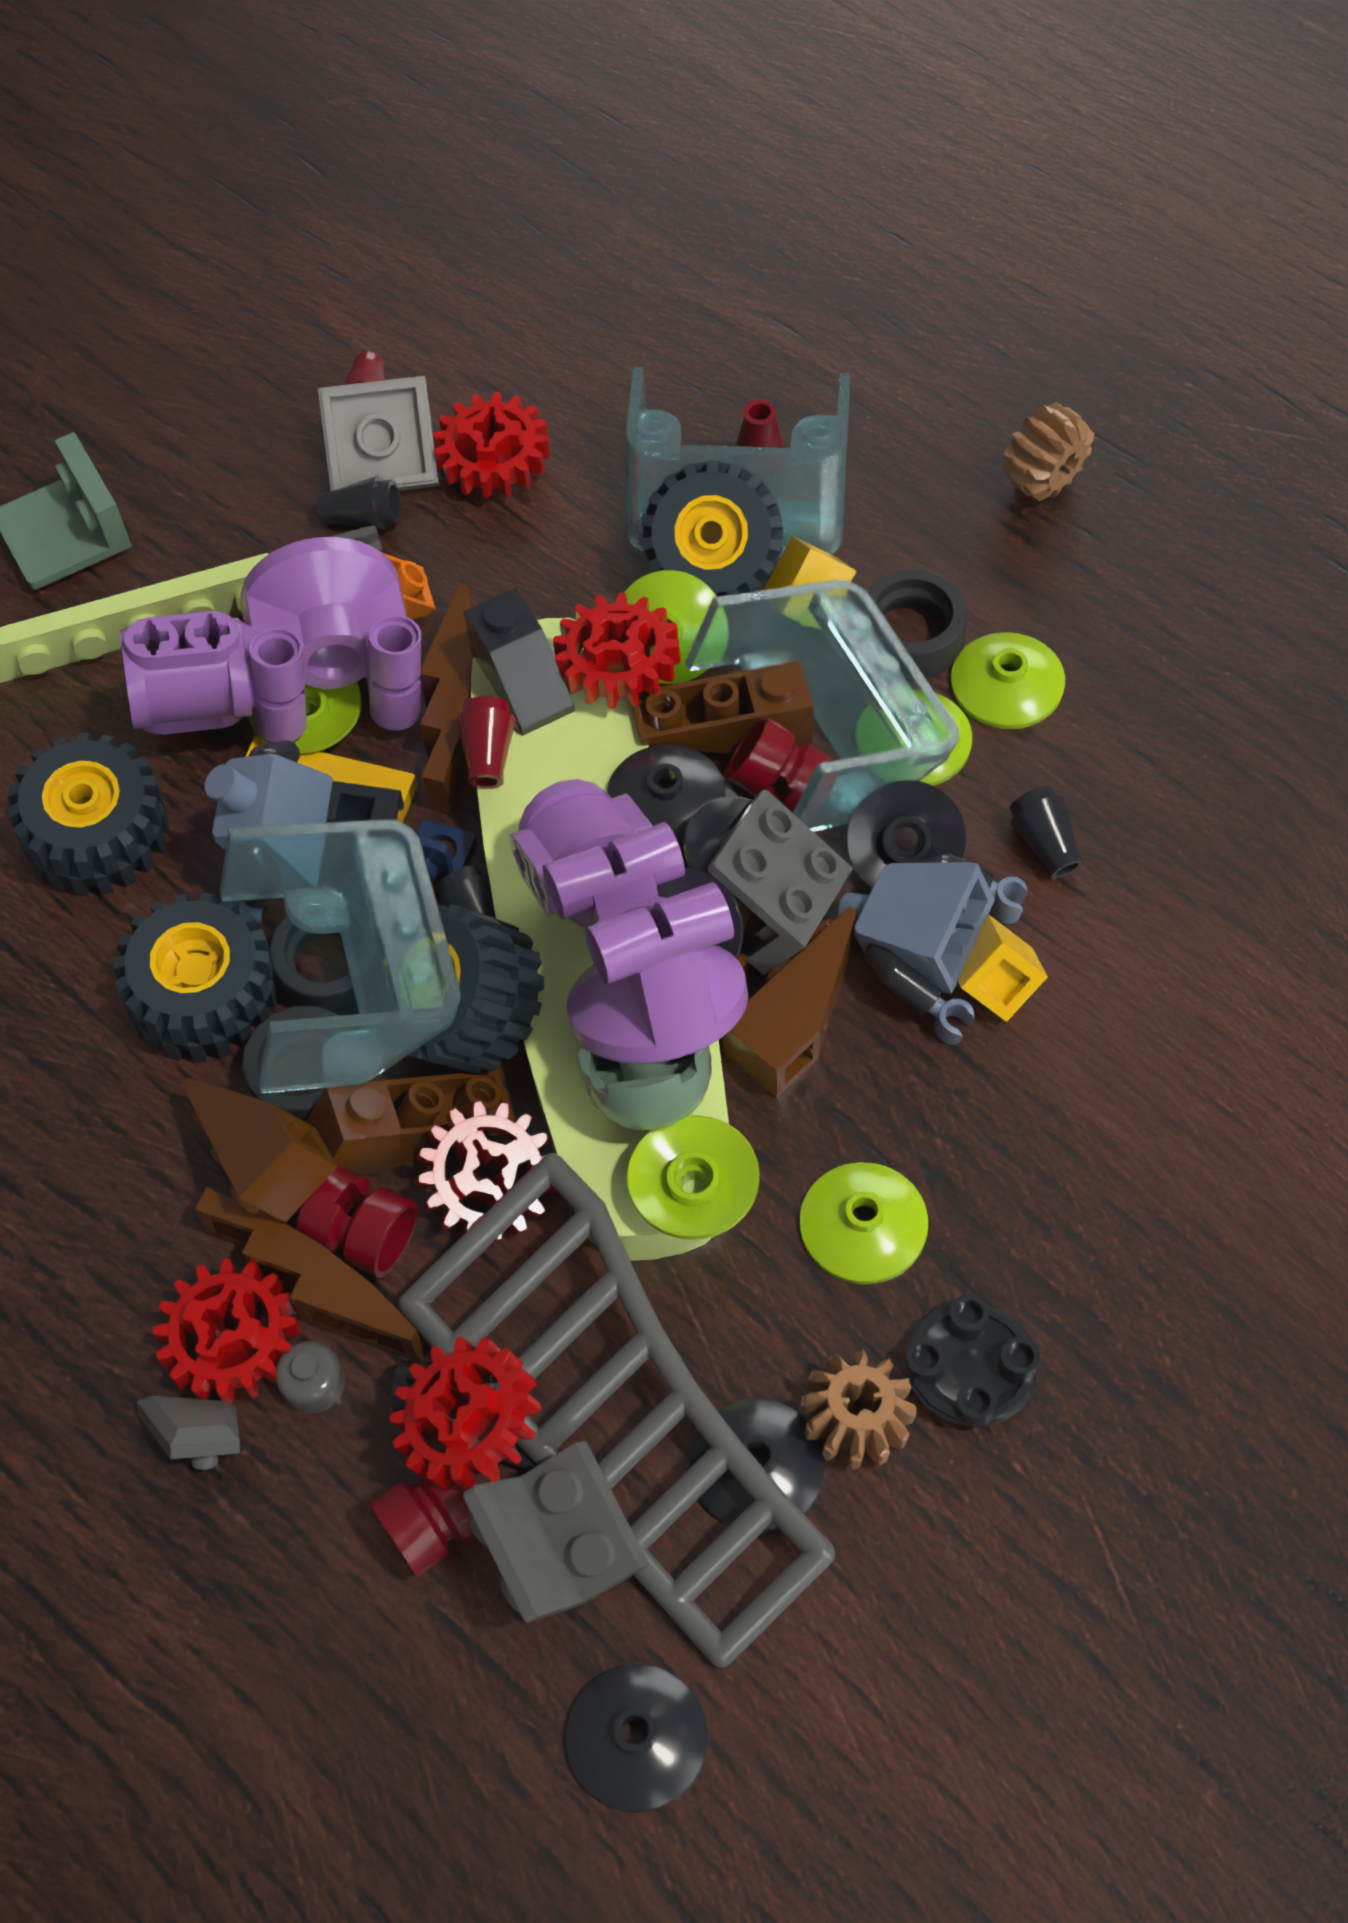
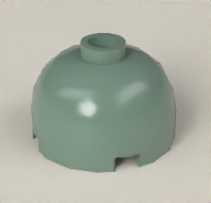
[578,1045,712,1130]

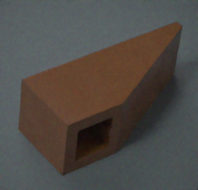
[632,660,814,755]
[723,906,857,1098]
[306,1070,516,1175]
[182,1077,337,1223]

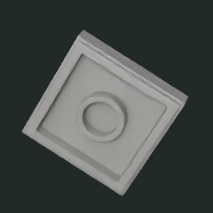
[318,376,440,491]

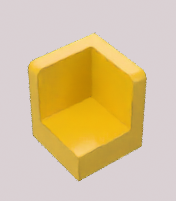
[762,535,856,629]
[958,914,1048,1022]

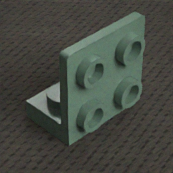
[0,432,132,590]

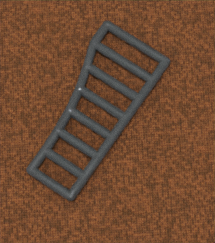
[398,1153,835,1668]

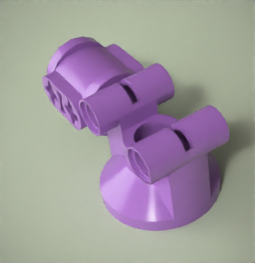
[120,537,421,743]
[510,779,748,1063]

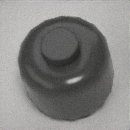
[275,1341,345,1414]

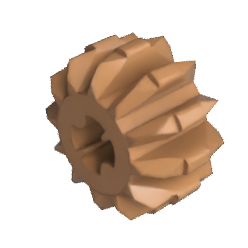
[1002,402,1094,501]
[800,1349,916,1470]

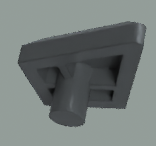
[137,1395,240,1470]

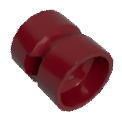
[724,715,836,820]
[297,1164,419,1278]
[367,1449,476,1578]

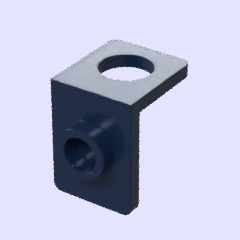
[389,820,476,888]

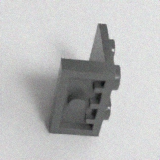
[708,790,853,976]
[463,1441,650,1623]

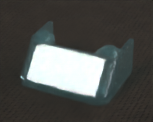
[625,367,850,557]
[685,580,959,831]
[220,820,461,1093]

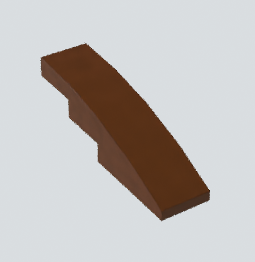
[420,585,474,814]
[195,1187,425,1362]

